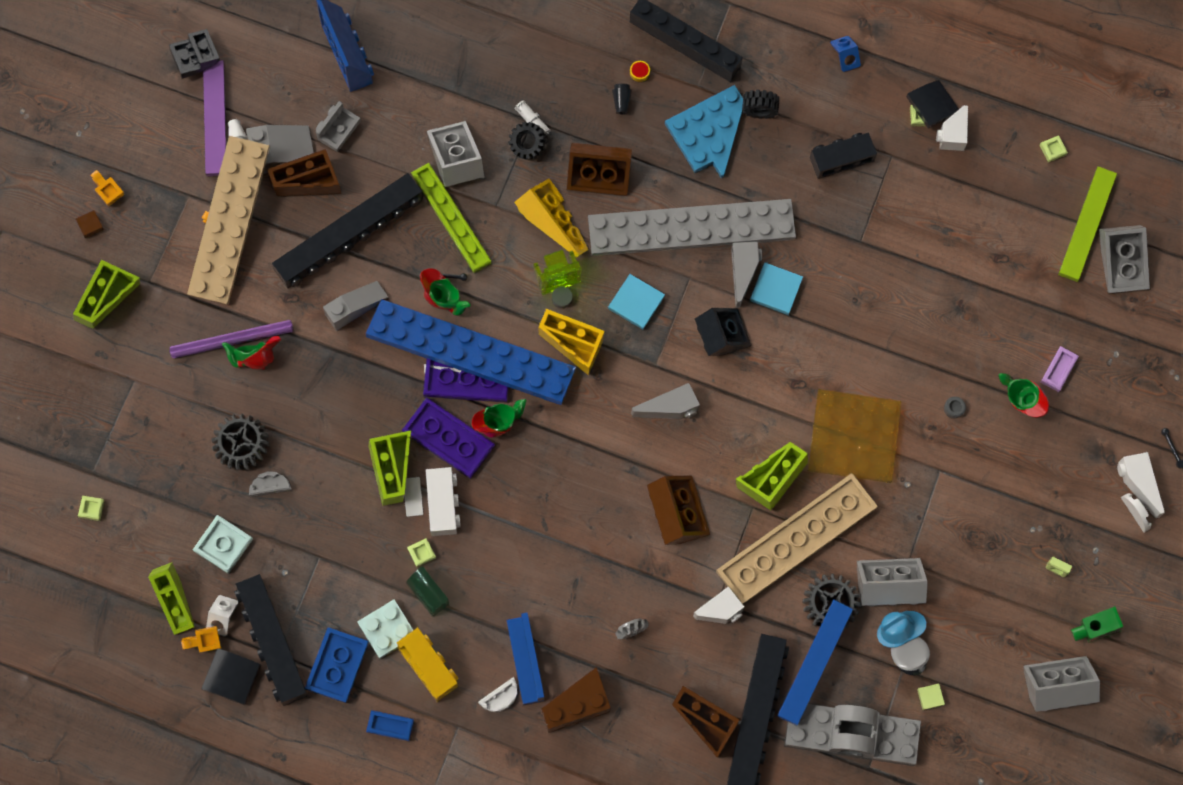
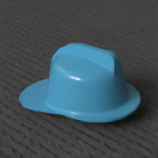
[877,611,927,648]

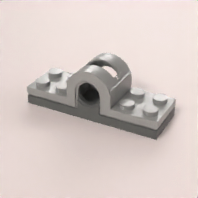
[784,704,921,766]

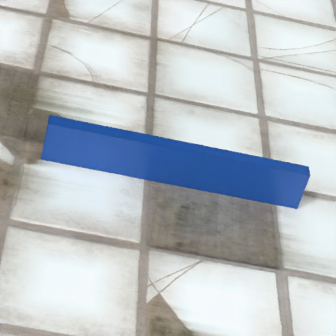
[777,600,853,726]

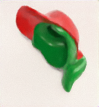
[420,268,471,316]
[222,336,281,370]
[999,373,1049,418]
[472,399,527,438]

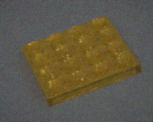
[807,389,901,483]

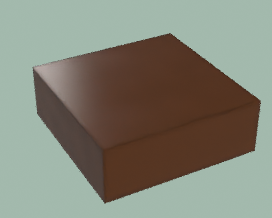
[76,210,104,238]

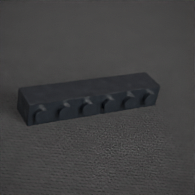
[629,0,743,83]
[234,574,308,706]

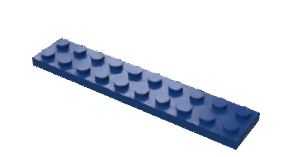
[366,299,576,405]

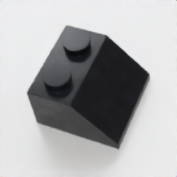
[694,308,752,356]

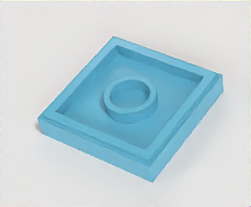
[750,262,803,315]
[608,274,665,330]

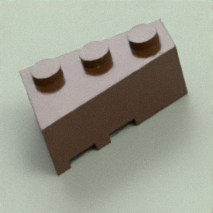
[267,149,341,196]
[541,667,611,733]
[672,686,740,758]

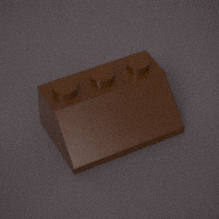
[566,143,632,196]
[647,475,710,545]

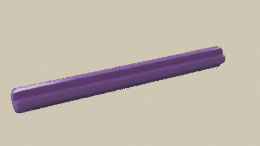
[170,320,293,358]

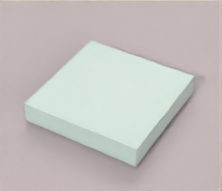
[193,515,253,574]

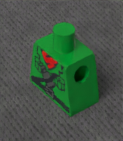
[1071,607,1124,643]

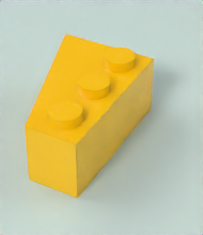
[538,309,605,375]
[397,627,459,702]

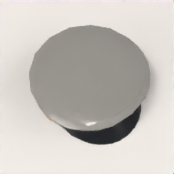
[891,637,930,676]

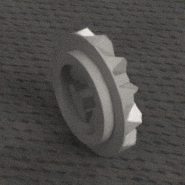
[615,618,649,639]

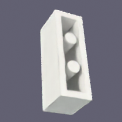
[426,467,460,536]

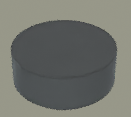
[552,286,573,308]
[944,397,966,419]

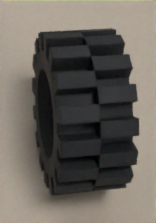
[742,90,780,119]
[508,122,548,160]

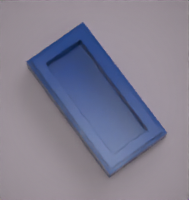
[366,710,414,741]

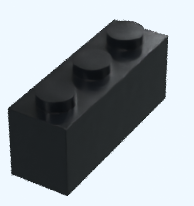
[809,132,877,179]

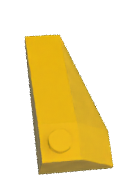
[514,178,589,258]

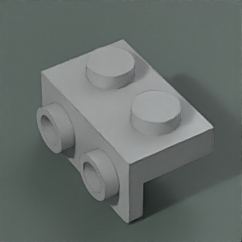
[316,101,361,152]

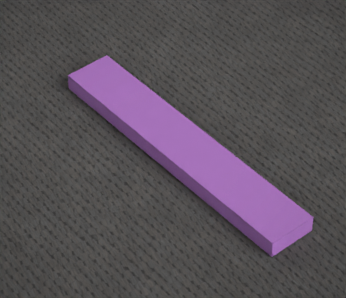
[203,60,226,176]

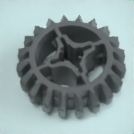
[211,414,269,470]
[802,574,861,628]

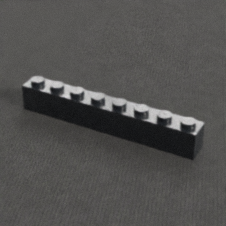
[272,173,423,288]
[726,633,789,785]

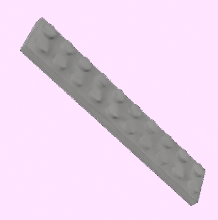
[588,199,796,256]

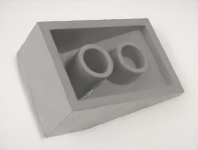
[427,121,484,187]
[246,125,314,174]
[1100,225,1150,293]

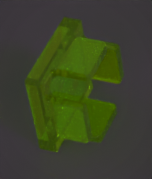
[533,250,581,295]

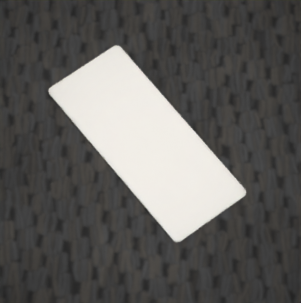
[404,477,423,516]

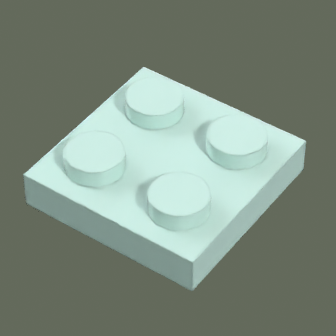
[357,600,413,659]

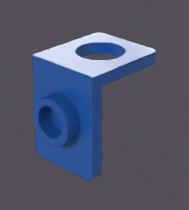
[830,36,861,72]

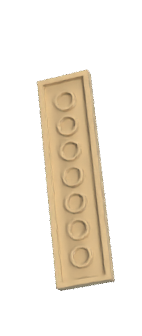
[187,136,270,305]
[716,473,878,604]

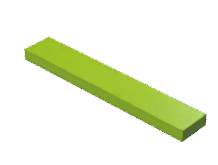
[411,163,491,273]
[1058,166,1117,282]

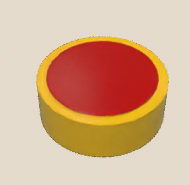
[630,61,650,82]

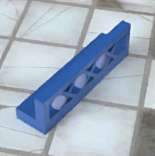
[507,613,544,705]

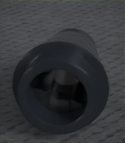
[612,83,632,115]

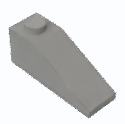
[731,242,762,308]
[323,281,388,331]
[631,383,700,419]

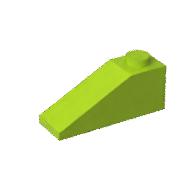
[148,562,195,635]

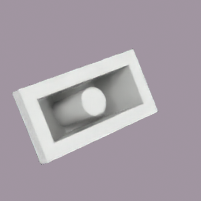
[936,105,968,151]
[693,587,744,624]

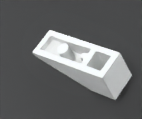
[1117,452,1165,518]

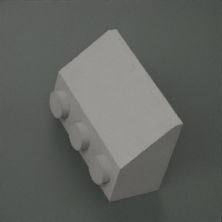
[857,558,927,606]
[1023,656,1100,712]

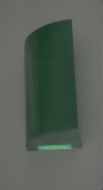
[406,566,449,617]

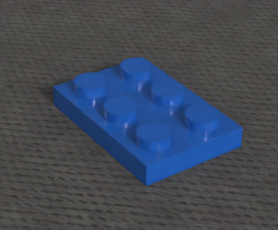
[305,627,369,703]

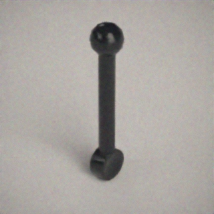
[441,273,468,281]
[1161,428,1183,469]

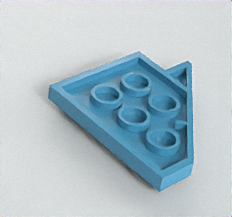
[665,85,743,178]

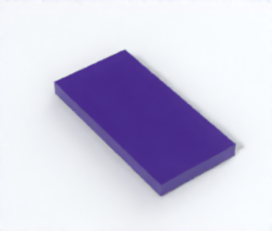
[423,359,508,403]
[402,397,495,479]

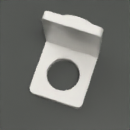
[206,595,238,636]

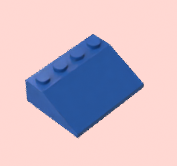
[316,0,374,92]

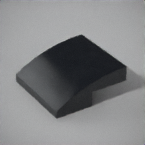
[169,29,220,79]
[906,80,959,129]
[201,649,261,705]

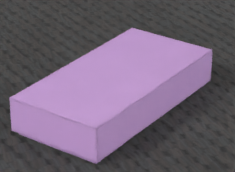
[1040,346,1079,392]

